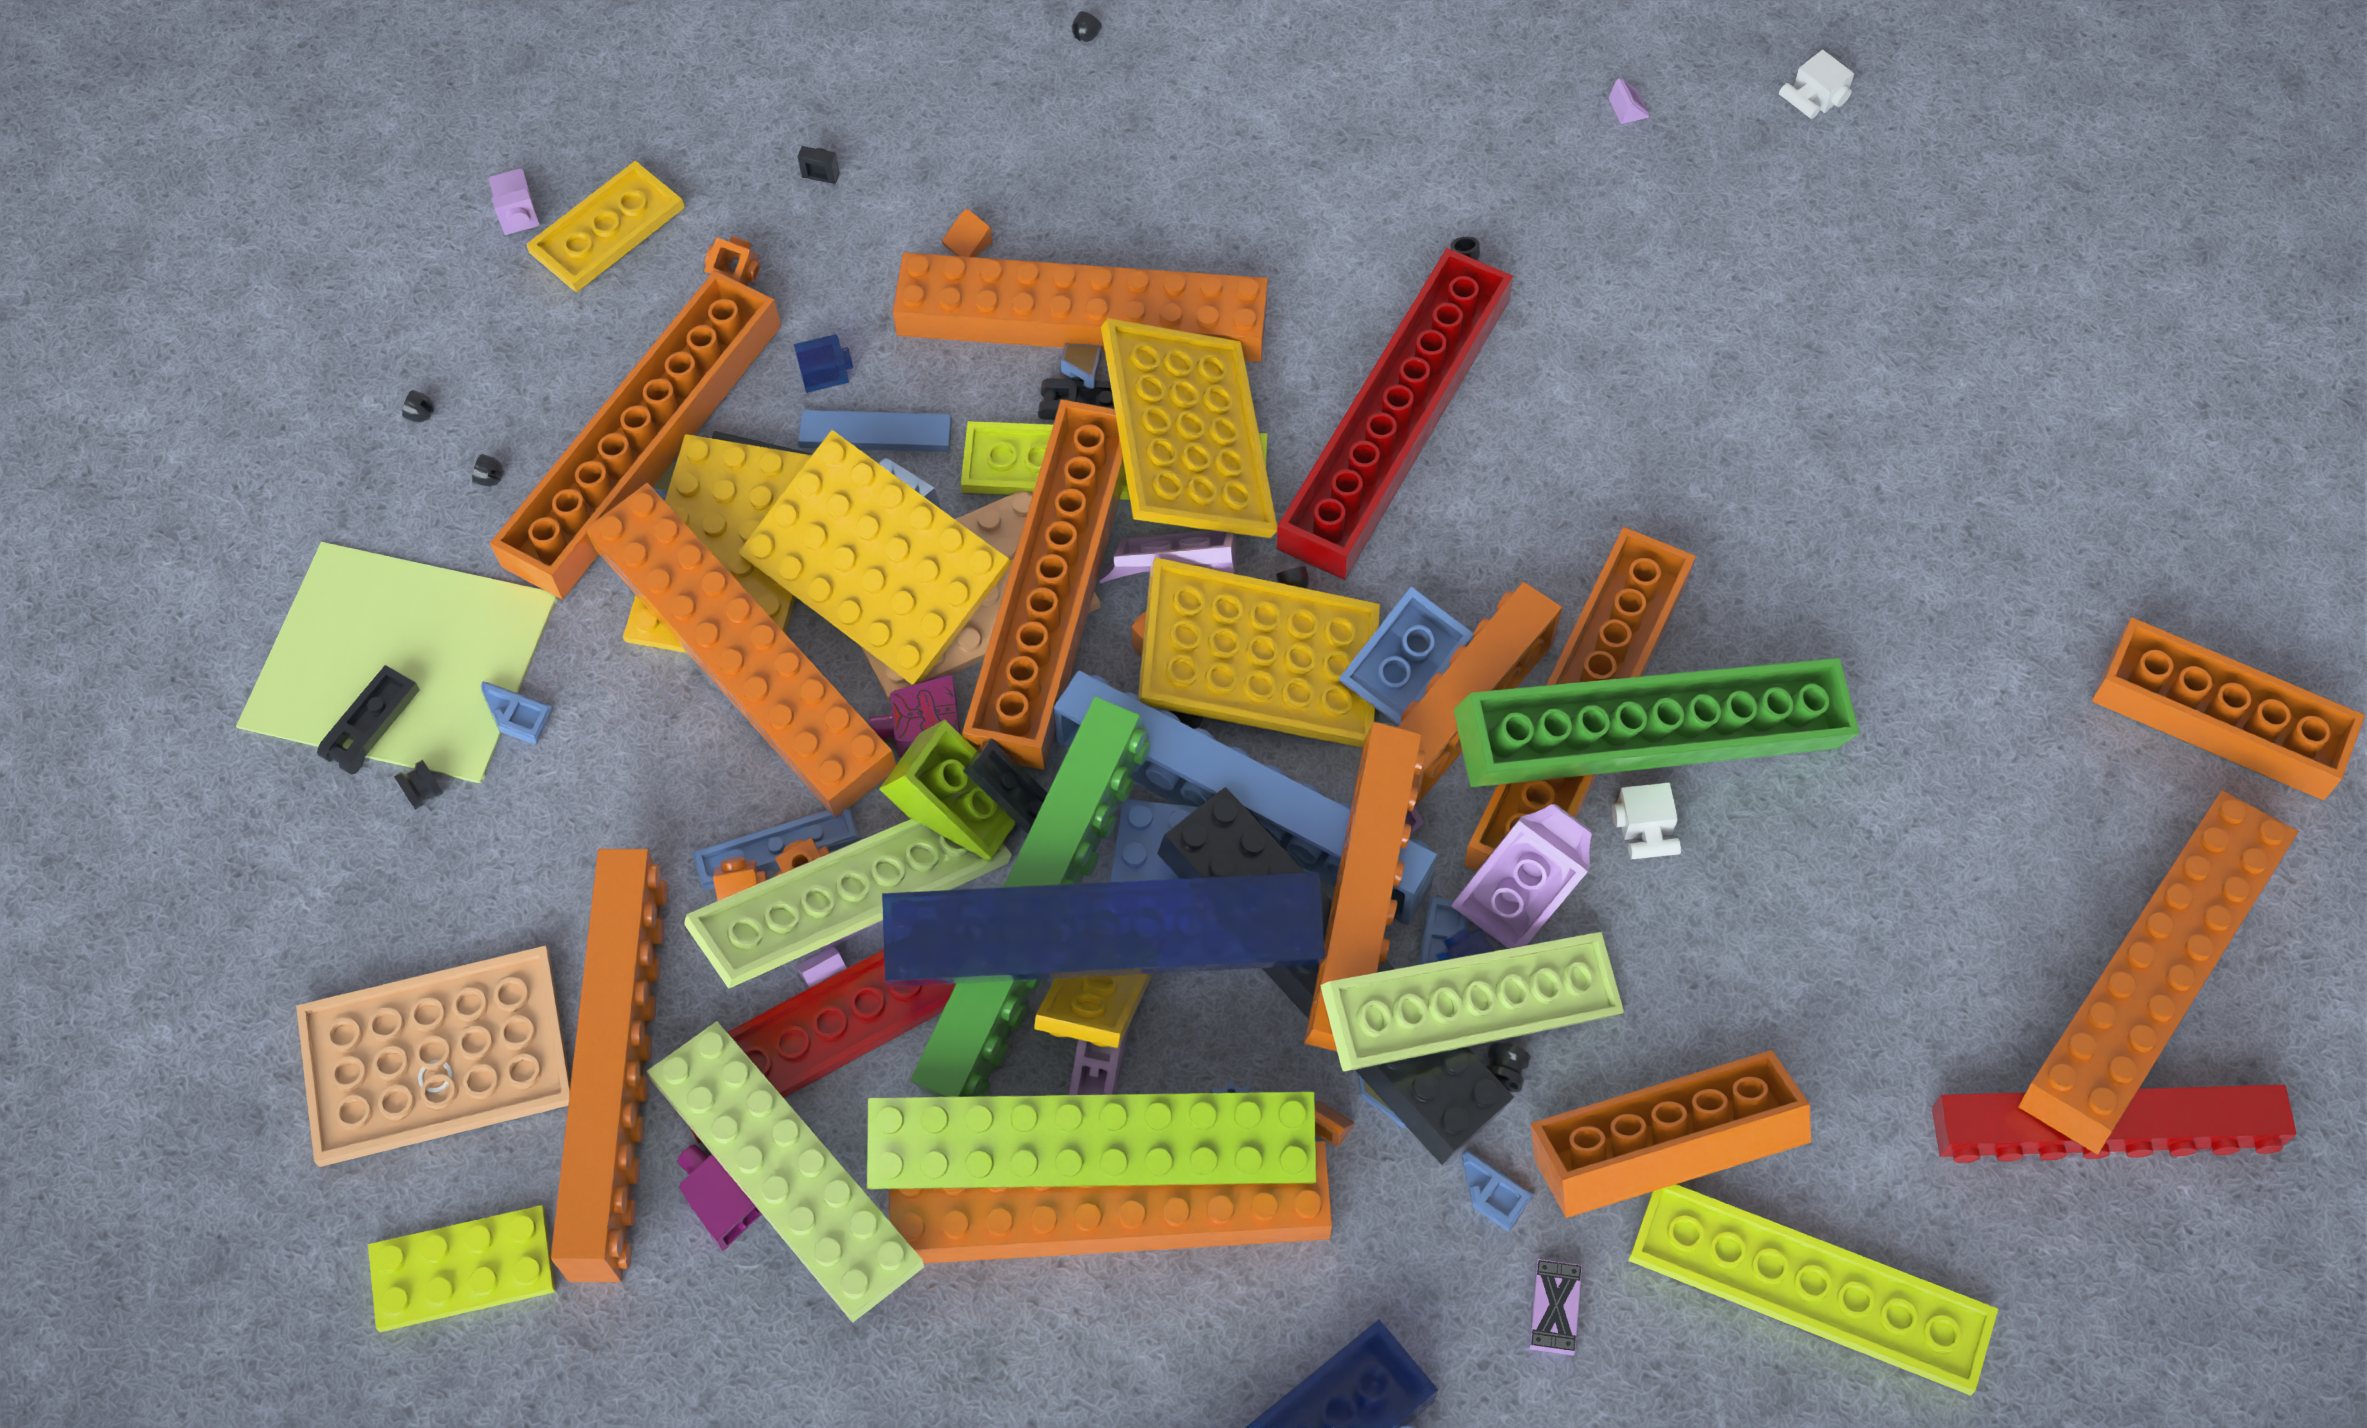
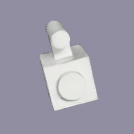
[1779,50,1854,119]
[1612,783,1681,860]

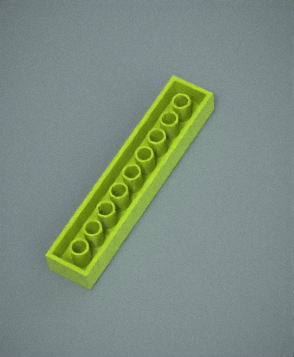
[867,1092,1316,1190]

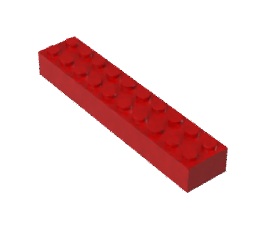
[1276,248,1513,580]

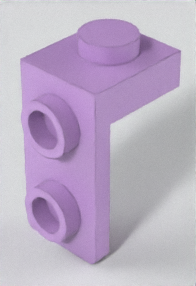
[488,168,540,235]

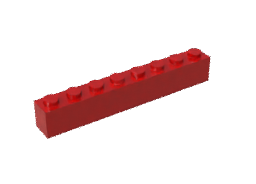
[1932,1084,2297,1163]

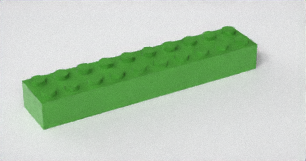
[1453,658,1860,788]
[910,696,1151,1097]

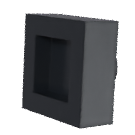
[797,146,840,184]

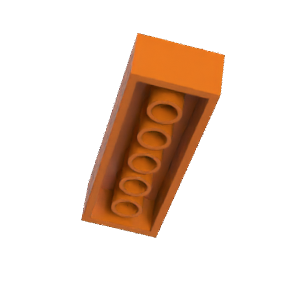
[1397,581,1562,807]
[2091,617,2365,801]
[1530,1050,1811,1218]

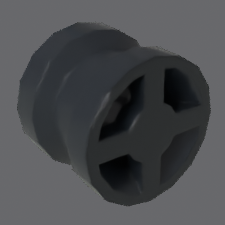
[394,759,443,810]
[1486,1043,1531,1092]

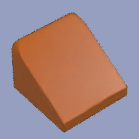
[942,208,992,257]
[1314,1101,1354,1147]

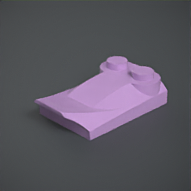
[1099,530,1237,584]
[1451,804,1592,949]

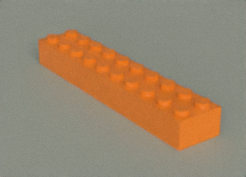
[893,252,1268,362]
[490,271,782,600]
[962,399,1126,770]
[585,483,897,819]
[1464,527,1696,871]
[2019,790,2299,1155]
[551,849,668,1282]
[889,1141,1332,1263]

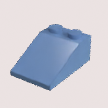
[1339,586,1473,726]

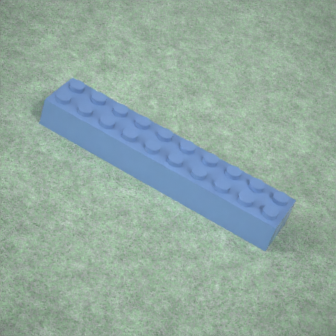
[1053,670,1437,925]

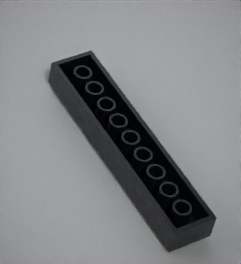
[1157,787,1514,1165]

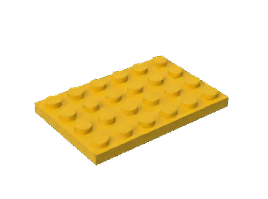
[1101,318,1277,538]
[737,430,1013,685]
[623,434,812,653]
[1138,557,1380,748]

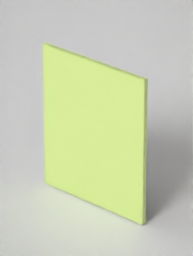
[236,542,558,783]

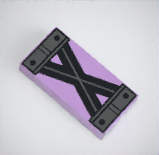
[1529,1259,1582,1355]

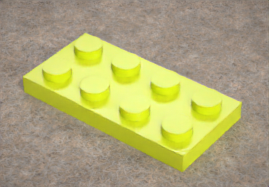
[368,1205,555,1332]

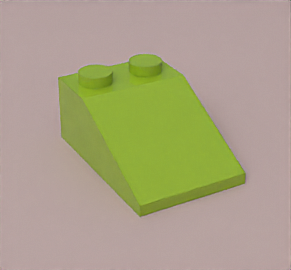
[879,719,1016,861]

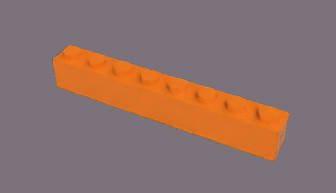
[1304,721,1425,1052]

